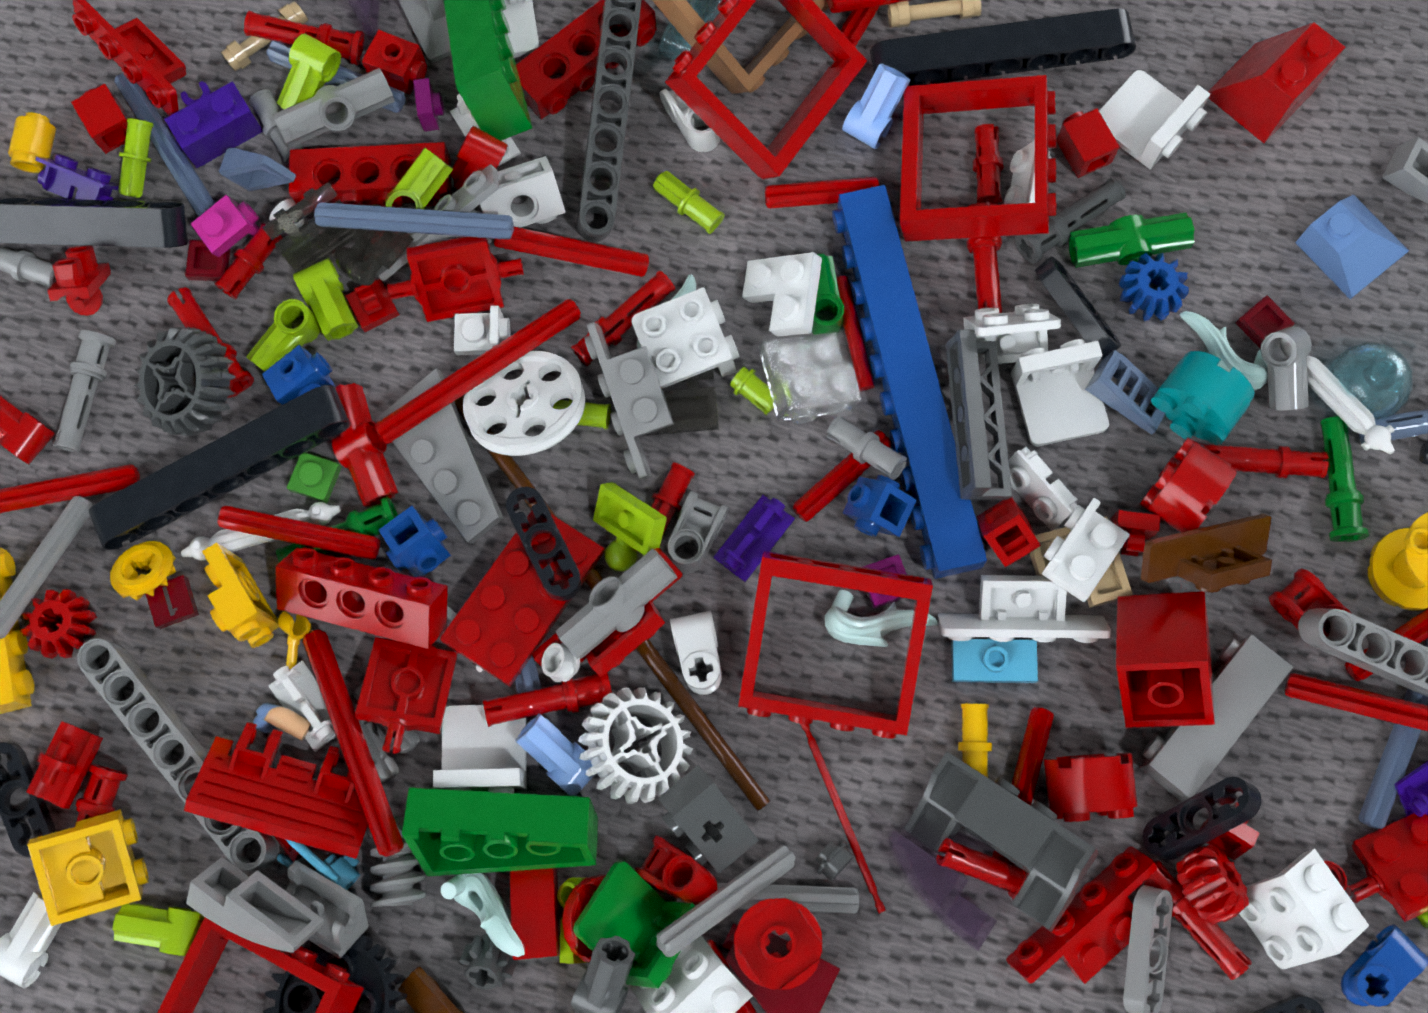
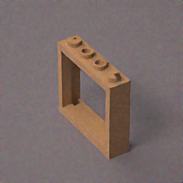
[652,0,828,94]

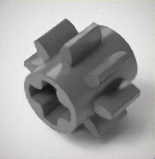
[459,934,518,989]

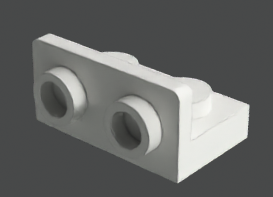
[1042,498,1130,602]

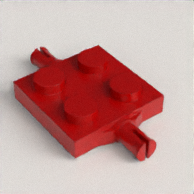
[387,237,524,322]
[355,637,458,754]
[1346,813,1428,922]

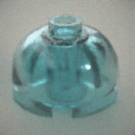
[1328,342,1413,419]

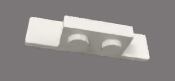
[938,575,1111,643]

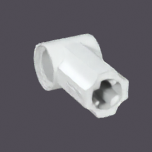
[0,892,62,989]

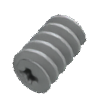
[370,817,426,907]

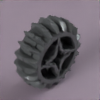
[134,327,236,436]

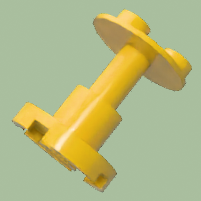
[1368,512,1428,611]

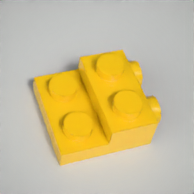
[202,542,279,648]
[27,809,149,926]

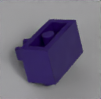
[165,81,263,168]

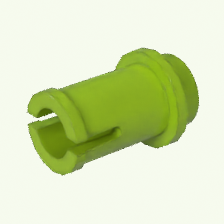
[730,367,782,416]

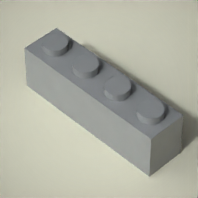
[1140,634,1293,801]

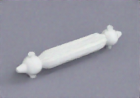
[1280,338,1395,455]
[181,502,341,561]

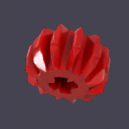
[20,589,98,659]
[1176,844,1249,924]

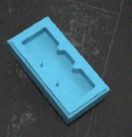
[951,639,1038,683]

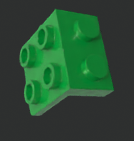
[573,861,695,989]

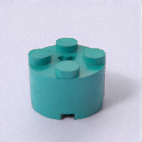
[1151,351,1255,445]

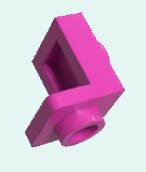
[191,195,260,257]

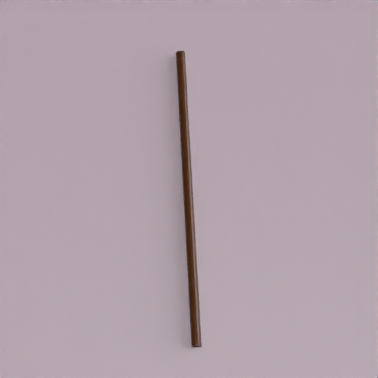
[454,394,771,812]

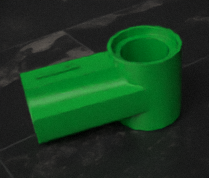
[812,253,844,339]

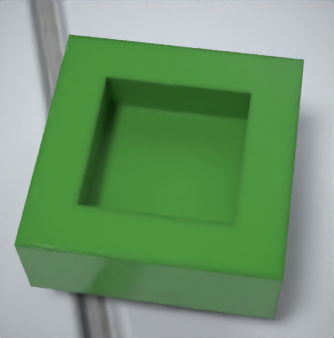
[287,453,342,504]

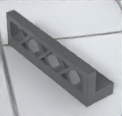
[946,329,1012,500]

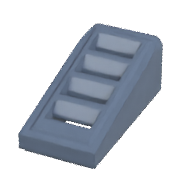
[219,148,296,191]
[1085,350,1165,435]

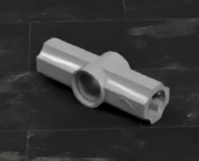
[273,68,395,148]
[556,549,677,659]

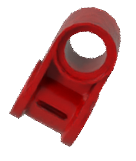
[1269,568,1352,637]
[634,835,717,906]

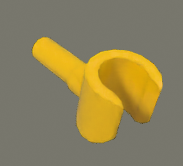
[278,611,311,669]

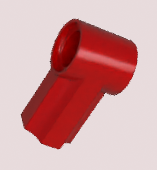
[449,125,508,189]
[0,396,55,465]

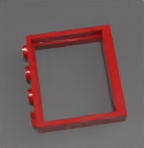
[665,0,868,179]
[900,75,1057,242]
[738,551,933,739]
[157,917,364,1013]

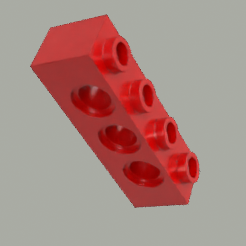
[516,0,657,120]
[289,142,451,212]
[275,547,448,649]

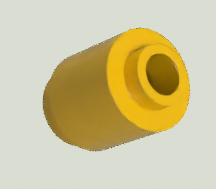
[8,112,56,173]

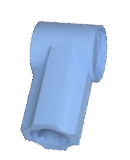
[842,64,910,149]
[515,713,594,796]

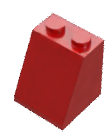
[1208,22,1346,143]
[1116,591,1215,728]

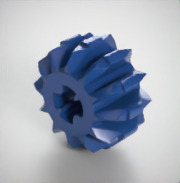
[1118,252,1189,322]

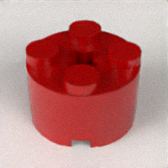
[1140,437,1237,532]
[1044,753,1138,822]

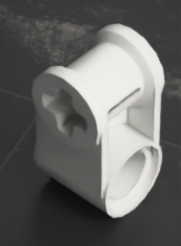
[659,77,720,152]
[670,611,722,695]

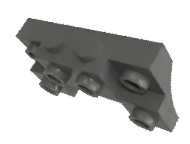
[903,752,1099,932]

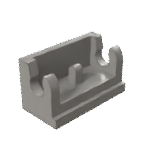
[285,860,369,959]

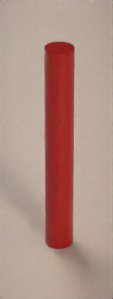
[836,276,875,391]

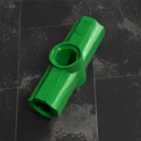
[1068,212,1195,268]

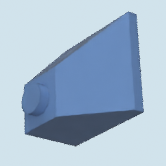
[1295,195,1409,299]

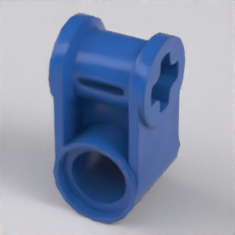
[1341,924,1428,1007]

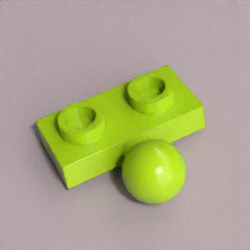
[593,482,667,572]

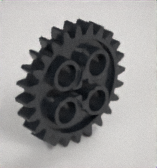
[263,935,407,1013]

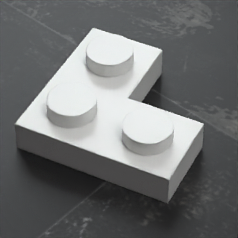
[742,252,822,337]

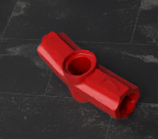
[332,383,399,507]

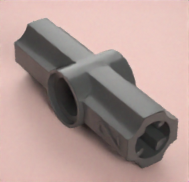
[571,935,635,1013]

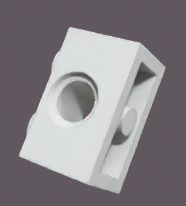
[480,156,566,228]

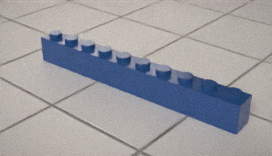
[832,185,987,579]

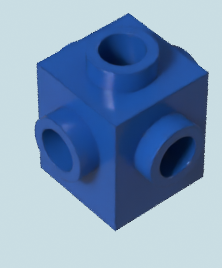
[262,345,336,405]
[842,475,917,537]
[379,506,451,577]

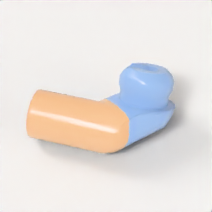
[253,703,312,741]

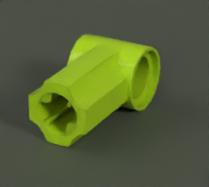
[277,34,341,110]
[385,148,453,209]
[293,258,358,341]
[246,299,321,372]
[112,903,205,956]

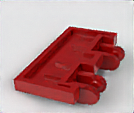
[184,722,368,859]

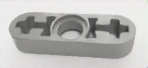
[1123,885,1173,1013]

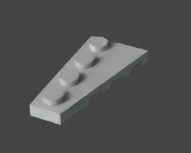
[376,369,504,544]

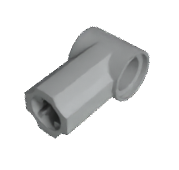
[1260,326,1312,410]

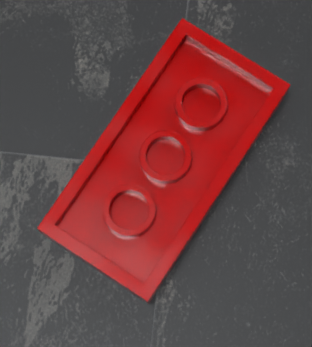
[440,510,605,687]

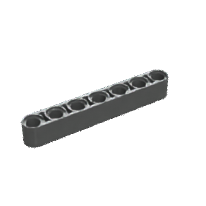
[577,0,642,242]

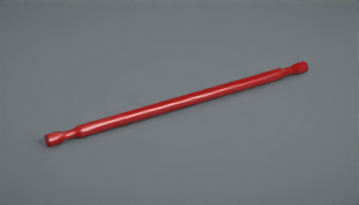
[800,724,886,914]

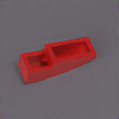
[510,868,560,960]

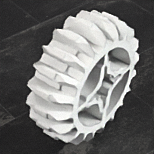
[578,687,693,804]

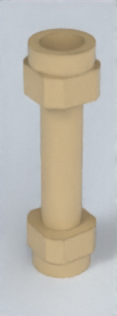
[888,0,981,28]
[221,1,308,72]

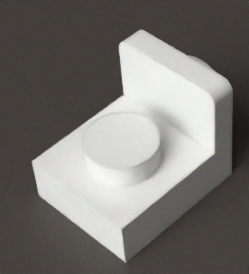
[454,306,511,355]

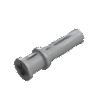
[53,330,116,453]

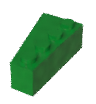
[444,0,533,141]
[402,788,599,877]

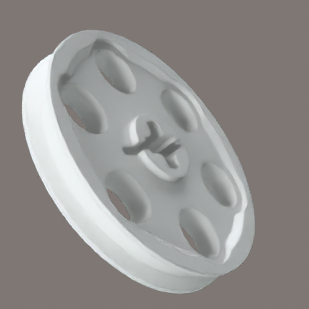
[463,351,585,456]

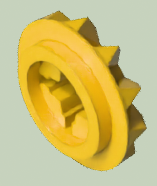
[110,541,176,601]

